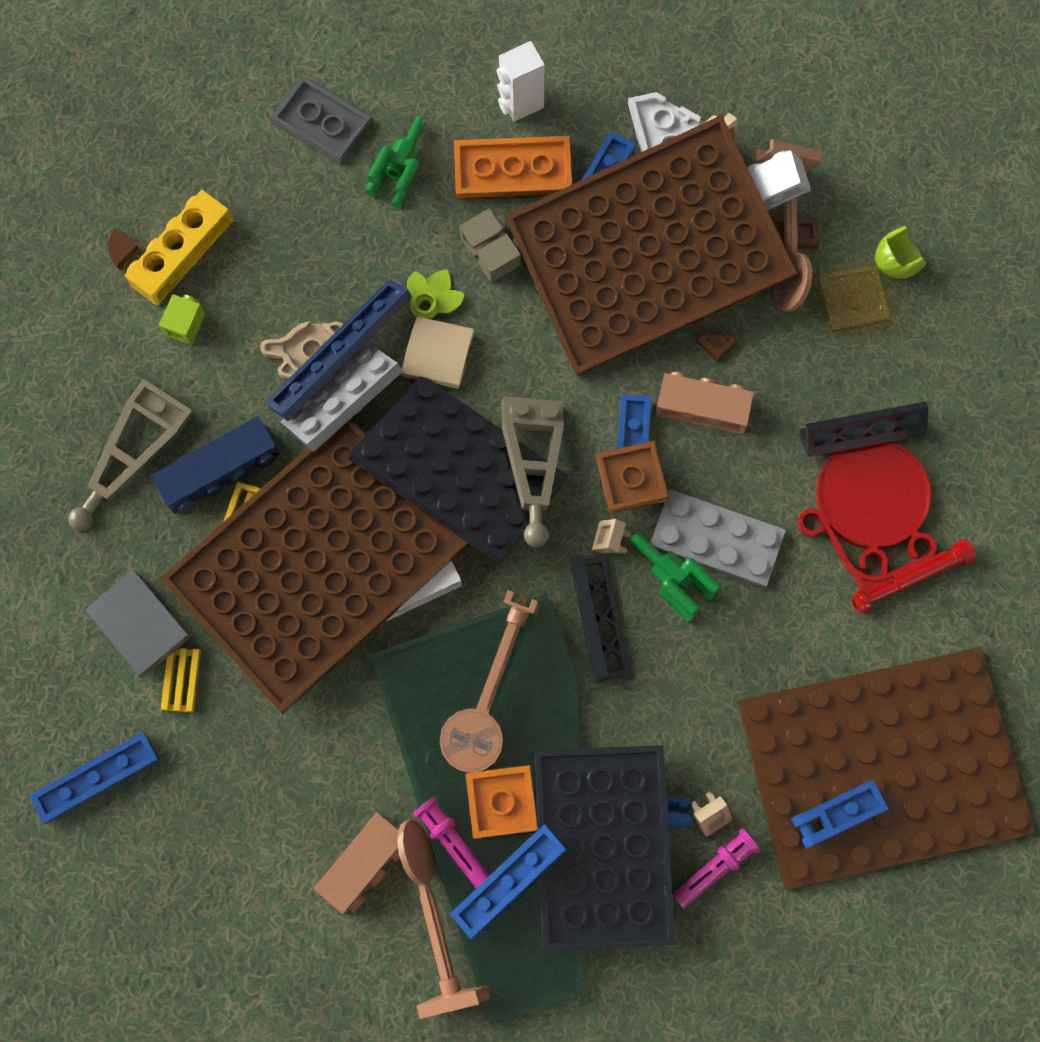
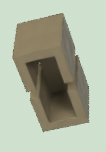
[459,209,522,283]

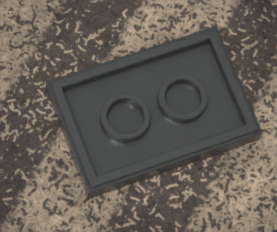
[270,75,374,165]
[85,570,191,678]

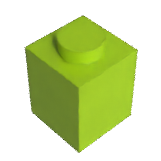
[158,294,205,345]

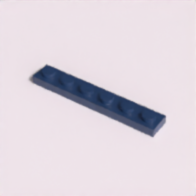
[265,279,412,421]

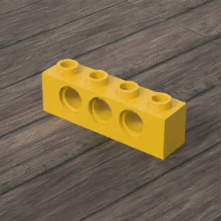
[124,189,233,306]

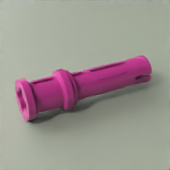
[413,796,491,889]
[672,828,761,909]

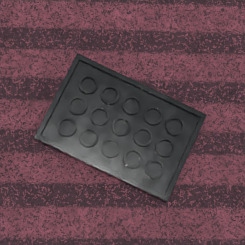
[349,376,569,565]
[535,745,676,950]

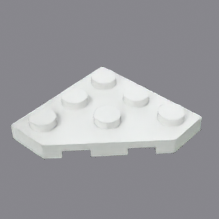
[628,92,705,152]

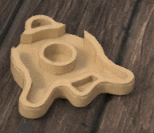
[260,321,343,380]

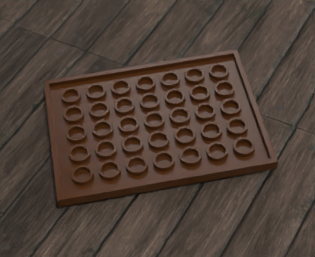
[505,115,797,377]
[160,419,470,714]
[737,647,1035,890]

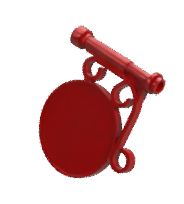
[797,442,977,614]

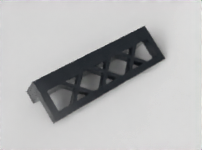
[799,401,929,457]
[570,555,632,683]

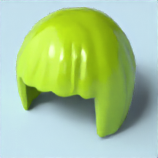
[875,226,926,279]

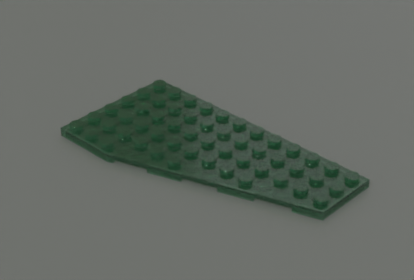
[369,594,584,1026]

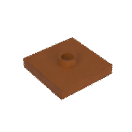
[595,440,670,514]

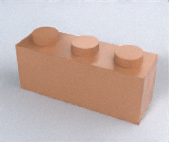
[655,372,754,434]
[313,812,400,914]

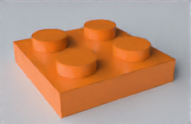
[466,765,538,839]

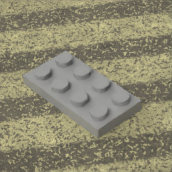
[280,343,403,452]
[650,489,786,588]

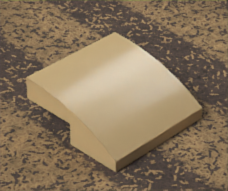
[401,317,474,389]

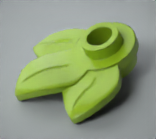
[407,269,464,319]

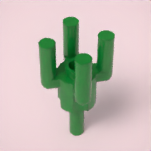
[364,116,427,210]
[630,531,722,623]

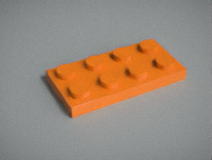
[454,136,572,199]

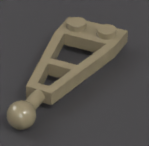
[68,379,194,531]
[501,396,564,547]

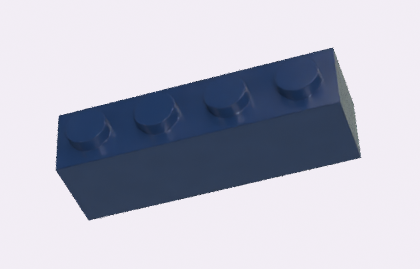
[151,416,280,513]

